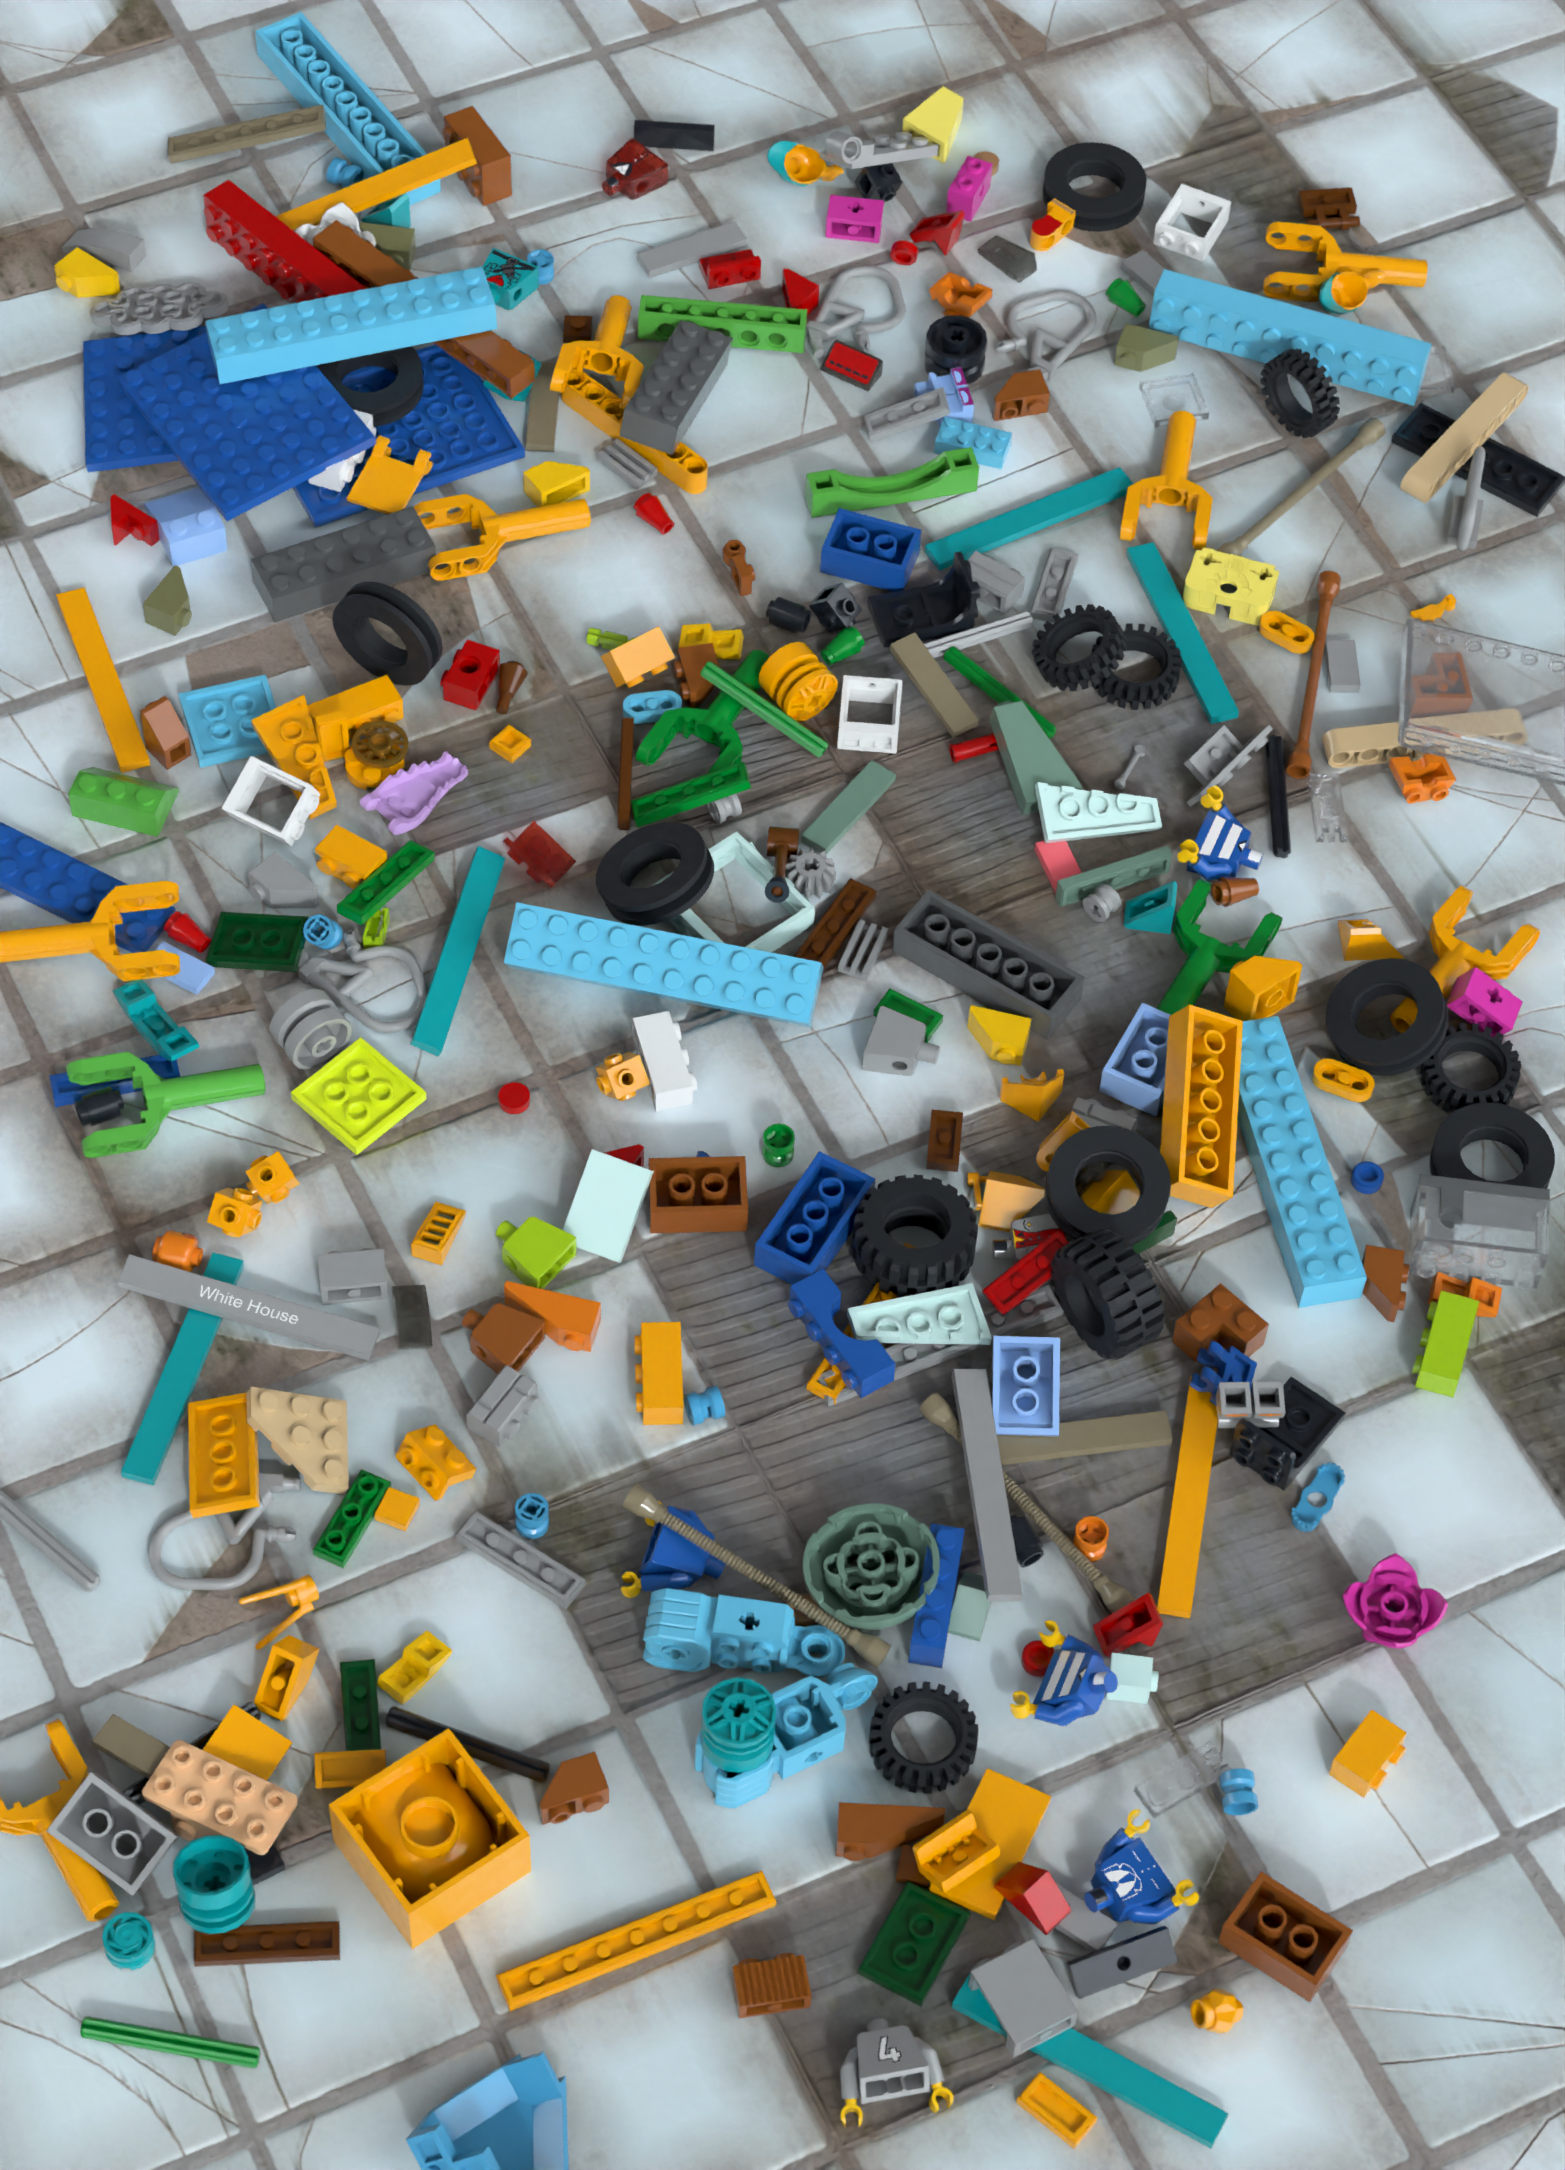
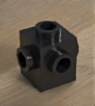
[854,163,903,202]
[809,583,862,633]

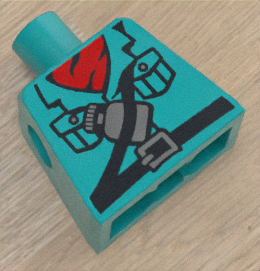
[482,248,539,310]

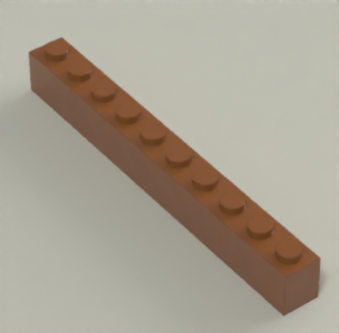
[313,220,535,399]

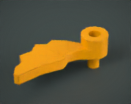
[1410,594,1456,622]
[967,1172,987,1210]

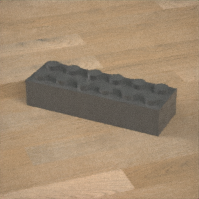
[619,320,733,455]
[251,506,437,622]
[892,889,1085,1040]

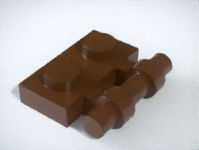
[1298,187,1360,231]

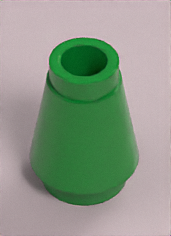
[1106,278,1146,317]
[820,626,865,666]

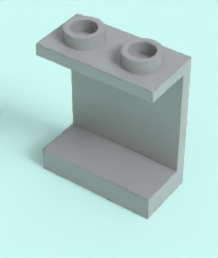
[968,1939,1078,2058]

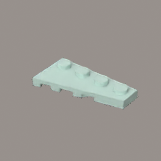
[1034,782,1162,843]
[846,1283,992,1345]

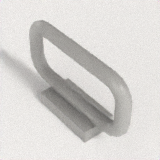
[1447,446,1486,552]

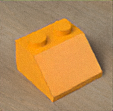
[1223,956,1303,1021]

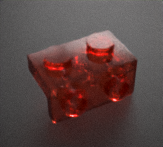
[503,821,577,888]

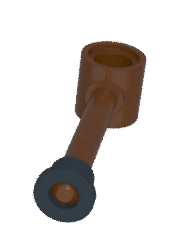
[765,826,799,903]

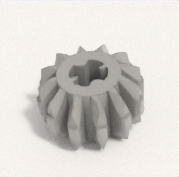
[785,847,836,899]

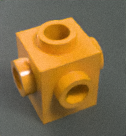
[595,1052,650,1101]
[245,1151,300,1204]
[207,1187,263,1237]

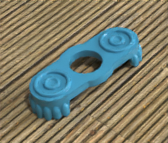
[1291,1462,1345,1532]

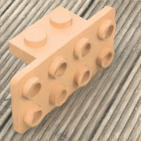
[142,1740,298,1855]

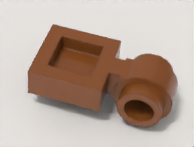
[723,540,755,596]

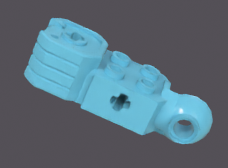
[643,1588,845,1677]
[695,1663,878,1808]

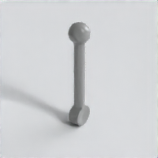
[1114,745,1146,790]

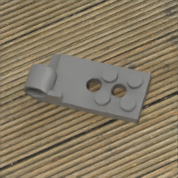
[820,131,938,169]

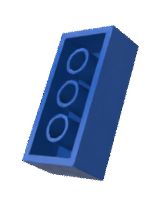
[754,1151,875,1285]

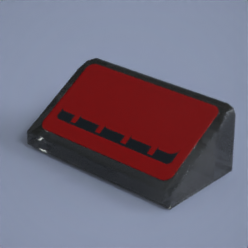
[820,340,883,392]

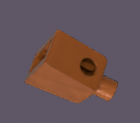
[462,1303,545,1374]

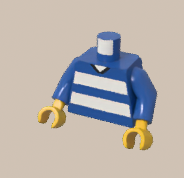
[1177,786,1263,881]
[1010,1620,1118,1726]

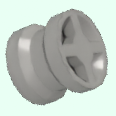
[707,794,742,824]
[1082,883,1121,922]

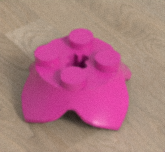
[1343,1553,1448,1649]

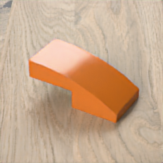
[1428,1272,1502,1318]

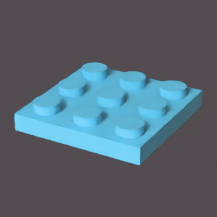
[178,674,276,768]

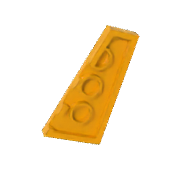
[251,695,337,820]

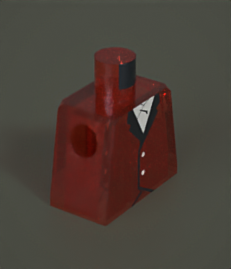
[602,138,668,200]

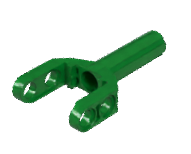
[636,650,769,774]
[1156,878,1283,1015]

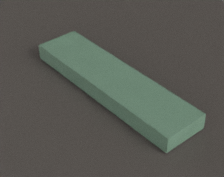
[801,760,896,854]
[1055,846,1172,907]

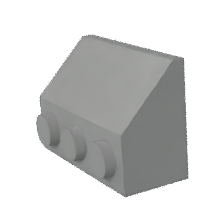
[47,1772,180,1896]

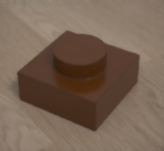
[563,315,592,343]

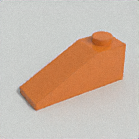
[504,1281,601,1352]

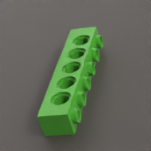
[638,295,807,353]

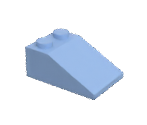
[144,487,228,567]
[992,1336,1060,1437]

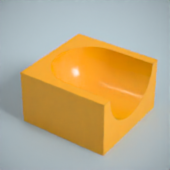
[329,1728,531,1949]

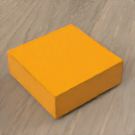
[489,724,532,763]
[375,1487,420,1531]

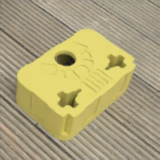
[1182,547,1279,625]

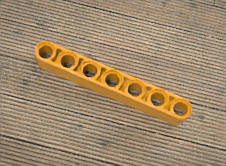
[561,368,708,494]

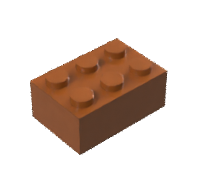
[442,106,512,206]
[648,1156,748,1234]
[1218,1871,1353,2002]

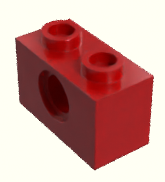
[440,639,500,711]

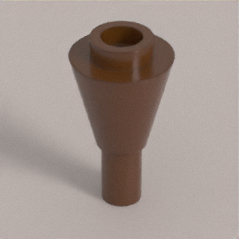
[496,661,528,714]

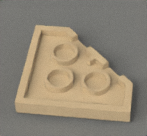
[247,1387,349,1495]

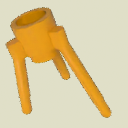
[239,1574,319,1650]

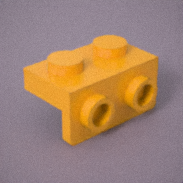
[396,1424,477,1501]
[913,1810,1001,1893]

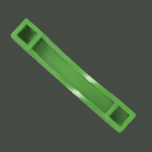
[805,447,979,518]

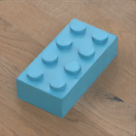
[934,417,1012,470]

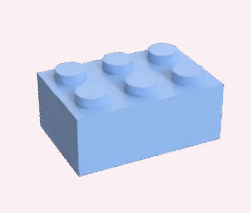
[1099,1003,1170,1116]

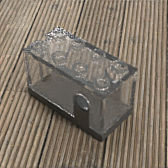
[1408,1174,1550,1289]

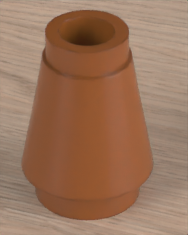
[1211,877,1259,907]

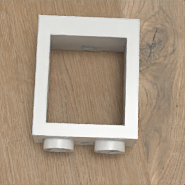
[1153,184,1231,262]
[837,675,903,754]
[222,756,320,847]

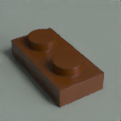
[926,1109,963,1172]

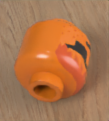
[152,1230,203,1272]

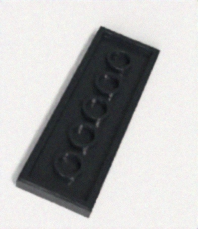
[1391,403,1565,517]

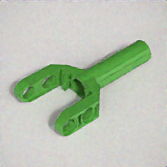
[66,1052,266,1158]

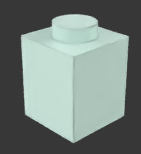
[1106,1653,1159,1704]

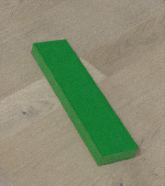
[631,762,751,827]
[337,840,435,925]

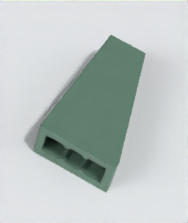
[989,701,1083,815]

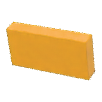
[315,710,349,762]
[314,1749,386,1789]
[1016,2072,1098,2149]

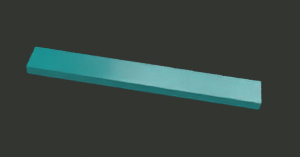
[925,467,1134,571]
[1126,542,1239,724]
[410,846,506,1057]
[121,1252,244,1486]
[952,1973,1229,2148]

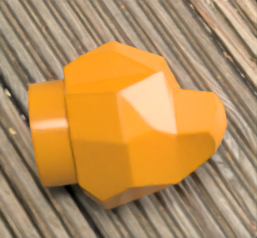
[1190,1988,1243,2034]

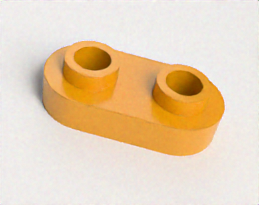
[1259,611,1314,654]
[1312,1058,1375,1102]

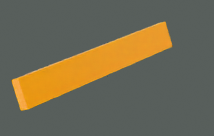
[276,138,477,231]
[56,587,150,773]
[1157,1376,1218,1619]
[496,1870,776,2011]

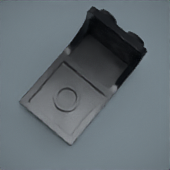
[868,551,980,648]
[1229,1377,1346,1491]

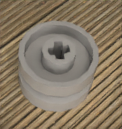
[270,989,352,1070]

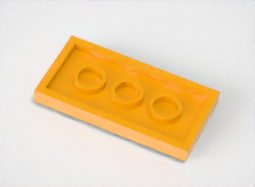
[188,1392,260,1518]

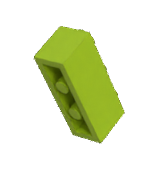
[1412,1290,1479,1398]

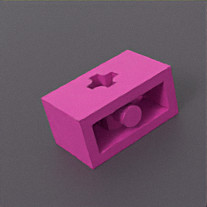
[946,156,993,222]
[826,195,884,243]
[1447,967,1523,1038]

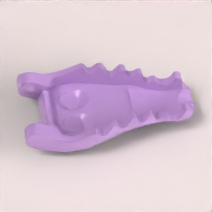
[360,751,468,835]

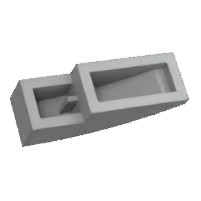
[62,229,146,272]

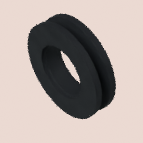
[1043,142,1146,232]
[316,346,424,427]
[332,581,443,686]
[596,822,714,926]
[1326,958,1449,1076]
[1429,1103,1555,1189]
[1045,1126,1171,1246]

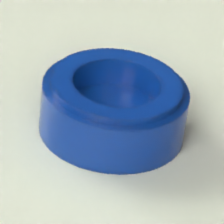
[1351,1161,1384,1194]

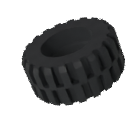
[852,1174,978,1298]
[1051,1228,1165,1360]

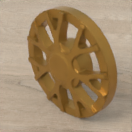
[352,721,409,769]

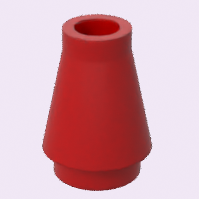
[634,493,674,535]
[164,911,211,954]

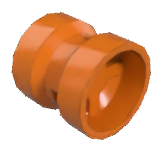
[1073,1516,1109,1562]

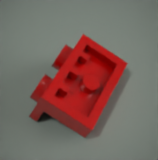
[699,249,761,290]

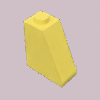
[902,86,964,163]

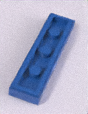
[49,1055,181,1107]

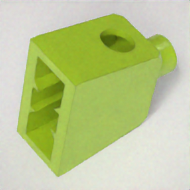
[495,1217,577,1289]

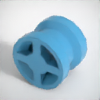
[527,249,554,285]

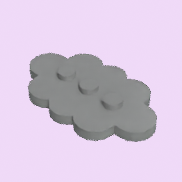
[90,283,229,335]

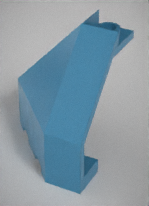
[406,2051,569,2170]

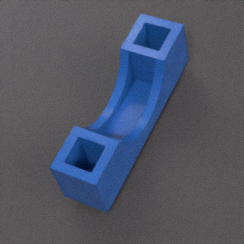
[788,1269,895,1398]
[908,1523,965,1668]

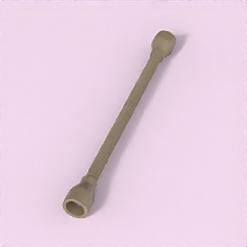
[1216,417,1385,556]
[919,1393,1136,1614]
[622,1484,892,1669]

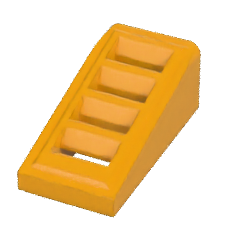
[411,1202,466,1265]

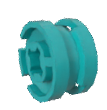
[102,1912,156,1971]

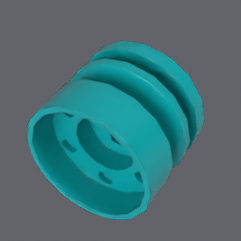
[700,1678,776,1773]
[173,1835,255,1934]

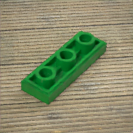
[313,1469,392,1568]

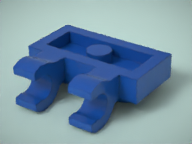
[1190,1341,1257,1405]

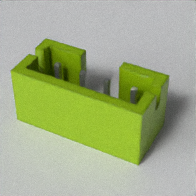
[363,907,390,949]

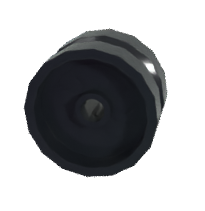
[924,315,987,385]

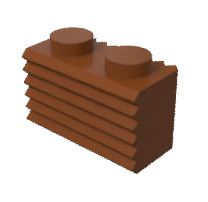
[732,1953,812,2018]

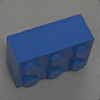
[820,508,922,592]

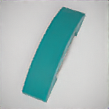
[113,980,200,1061]

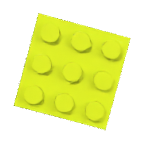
[291,1037,427,1155]

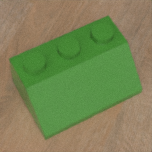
[68,767,179,837]

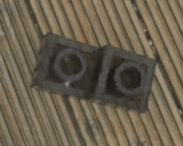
[392,1285,433,1350]

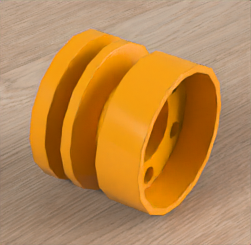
[758,642,838,722]

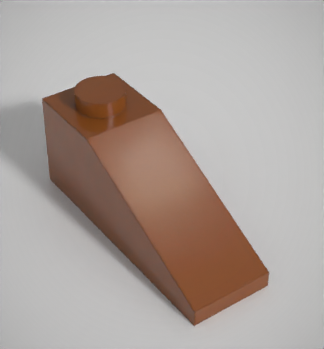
[836,1802,945,1861]

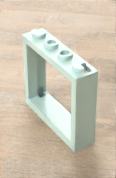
[651,831,815,953]

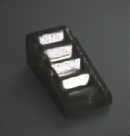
[978,235,1037,283]

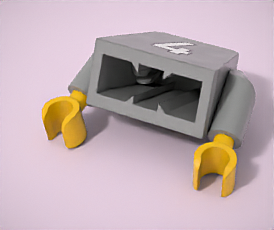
[840,2018,953,2128]

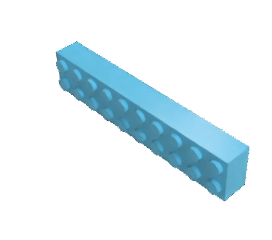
[255,12,441,205]
[205,266,497,384]
[1149,269,1432,406]
[504,902,824,1027]
[1237,1016,1367,1308]

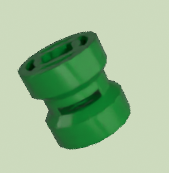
[762,1123,795,1168]

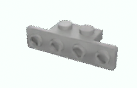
[1183,725,1273,807]

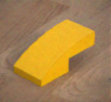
[679,623,744,659]
[377,1630,452,1705]

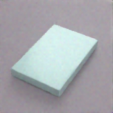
[563,1149,654,1263]

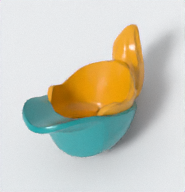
[767,141,844,186]
[1319,271,1386,315]

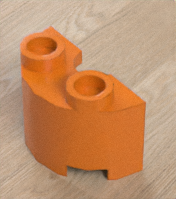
[929,272,992,318]
[1389,753,1456,804]

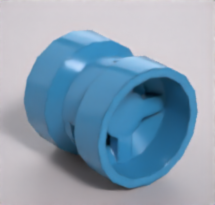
[326,157,364,188]
[303,914,343,950]
[683,1385,725,1426]
[515,1493,549,1539]
[1219,1768,1258,1816]

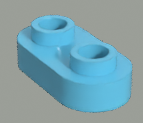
[623,690,682,724]

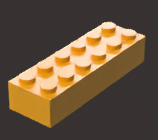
[1160,1004,1243,1208]

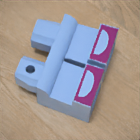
[914,367,974,428]

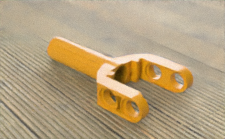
[1263,222,1428,302]
[550,295,644,409]
[1120,411,1213,551]
[414,494,591,581]
[0,881,180,982]
[1390,885,1541,1033]
[0,1718,119,1922]

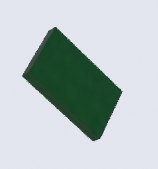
[205,912,309,972]
[857,1881,971,2007]

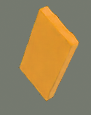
[929,1768,1052,1921]

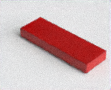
[982,1230,1069,1317]

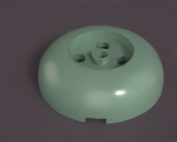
[803,1503,940,1630]

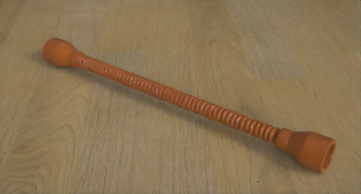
[1286,571,1341,779]

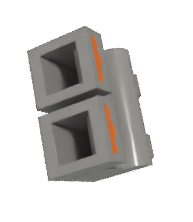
[1216,1381,1286,1428]

